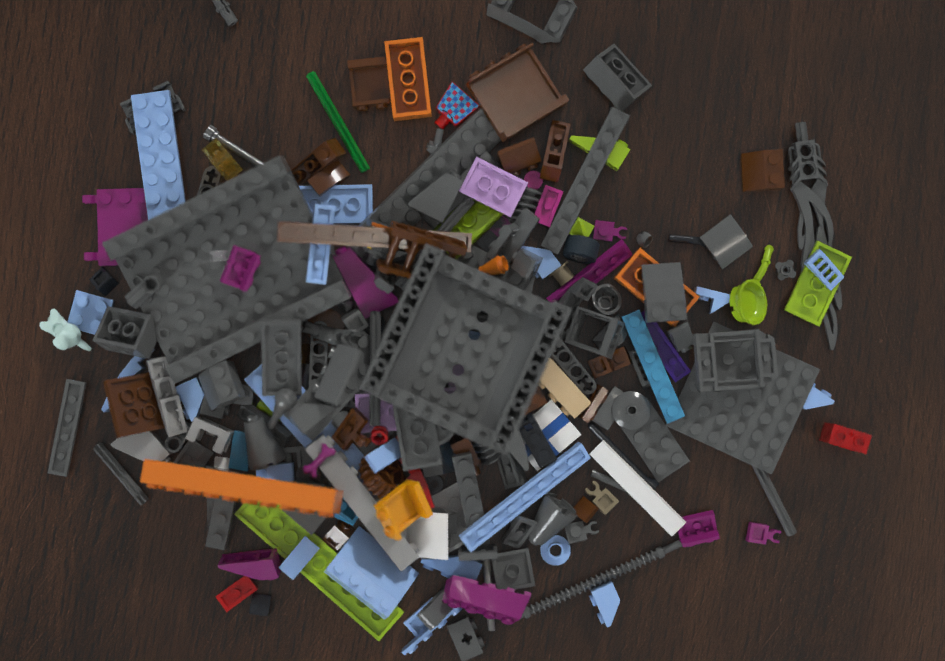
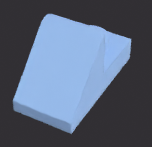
[694,286,730,314]
[256,462,295,482]

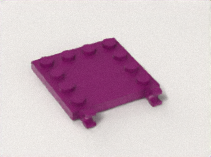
[82,188,148,266]

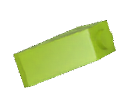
[568,135,630,171]

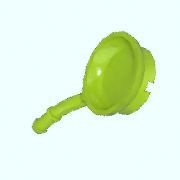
[729,245,773,325]

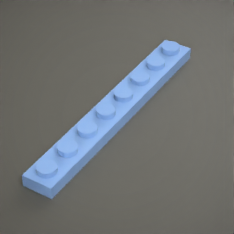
[458,442,591,552]

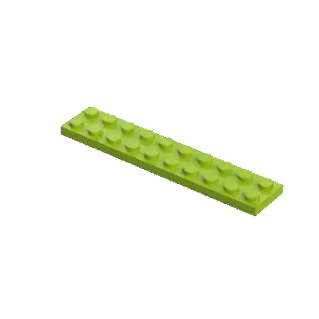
[234,502,404,641]

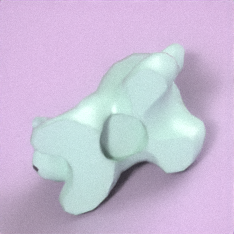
[40,309,92,351]

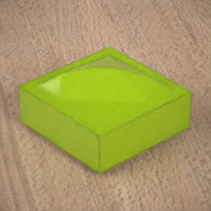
[569,217,594,237]

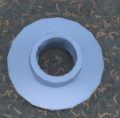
[540,535,571,565]

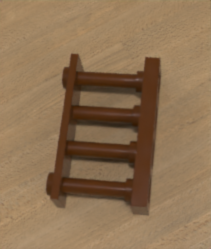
[376,221,467,279]

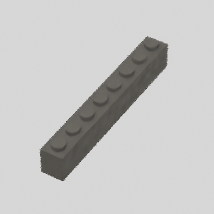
[541,107,630,254]

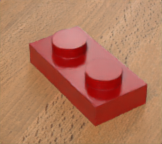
[215,576,259,612]

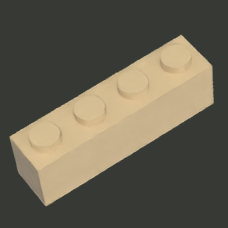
[538,358,591,419]

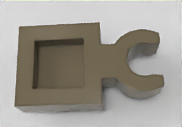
[585,481,619,516]

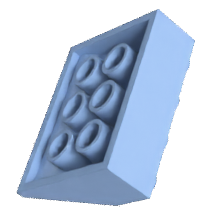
[324,526,419,619]

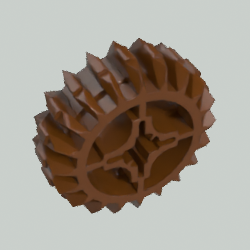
[358,449,407,499]

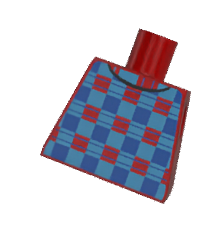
[434,82,480,130]

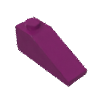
[217,548,282,580]

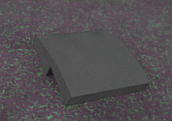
[699,214,753,270]

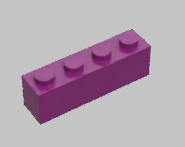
[442,575,531,625]

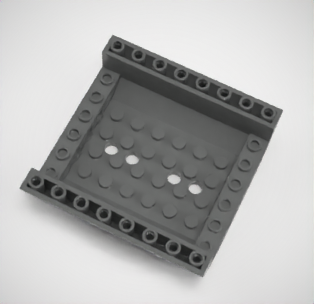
[360,243,572,455]

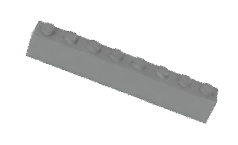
[305,434,419,571]

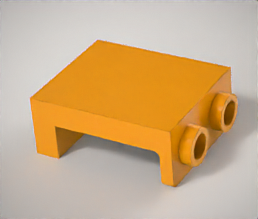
[374,479,433,541]

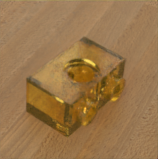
[202,138,243,181]

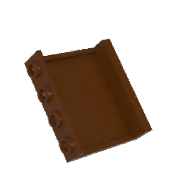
[466,42,570,142]

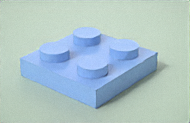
[68,290,115,335]

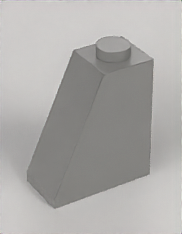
[110,431,173,462]

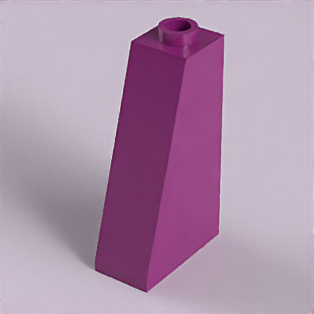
[333,246,399,319]

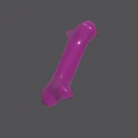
[303,443,335,478]

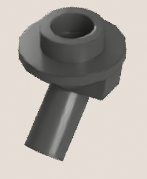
[426,129,444,154]

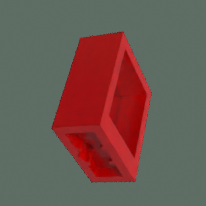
[819,422,872,454]

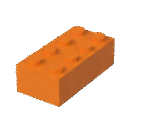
[384,37,432,121]
[613,248,699,327]

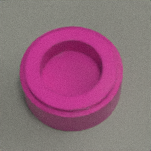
[524,171,543,190]

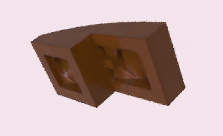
[307,160,350,197]
[588,346,632,378]

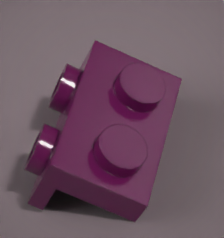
[220,245,260,292]
[678,510,720,547]

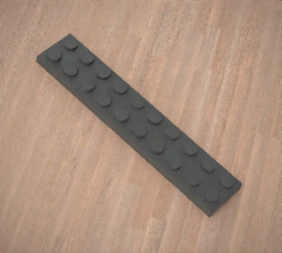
[346,108,501,268]

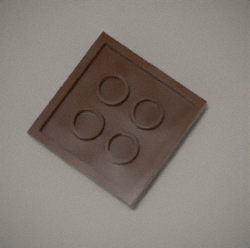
[103,372,165,438]

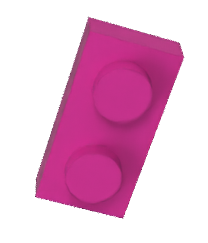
[534,185,564,228]

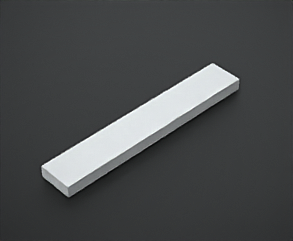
[590,440,686,536]

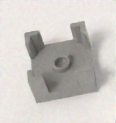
[185,416,234,454]

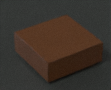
[574,496,599,523]

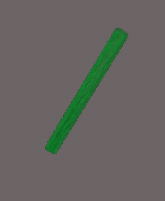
[306,71,370,173]

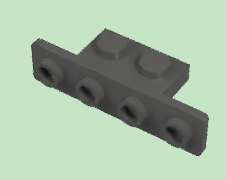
[486,208,540,265]

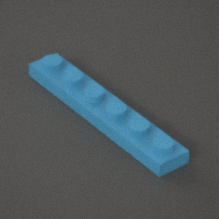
[621,310,685,424]

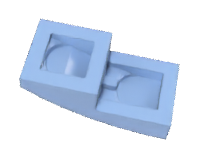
[364,438,401,473]
[279,536,320,580]

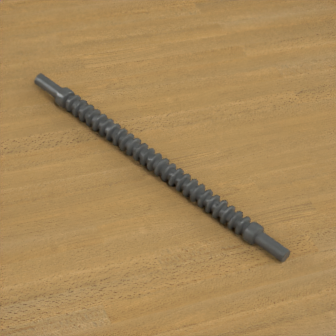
[520,540,682,619]

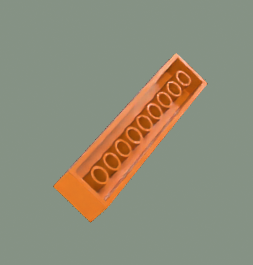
[140,459,344,517]

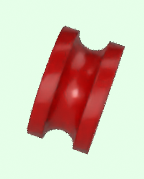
[370,425,389,445]

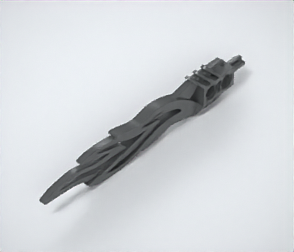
[787,122,842,350]

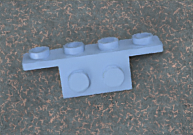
[402,597,462,655]

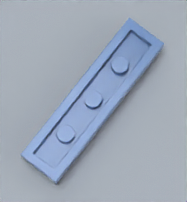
[306,204,335,285]

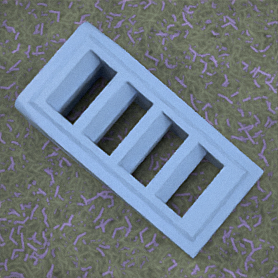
[804,249,844,291]

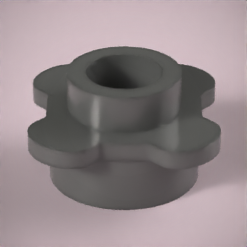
[775,260,796,280]

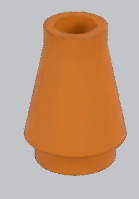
[479,256,509,276]

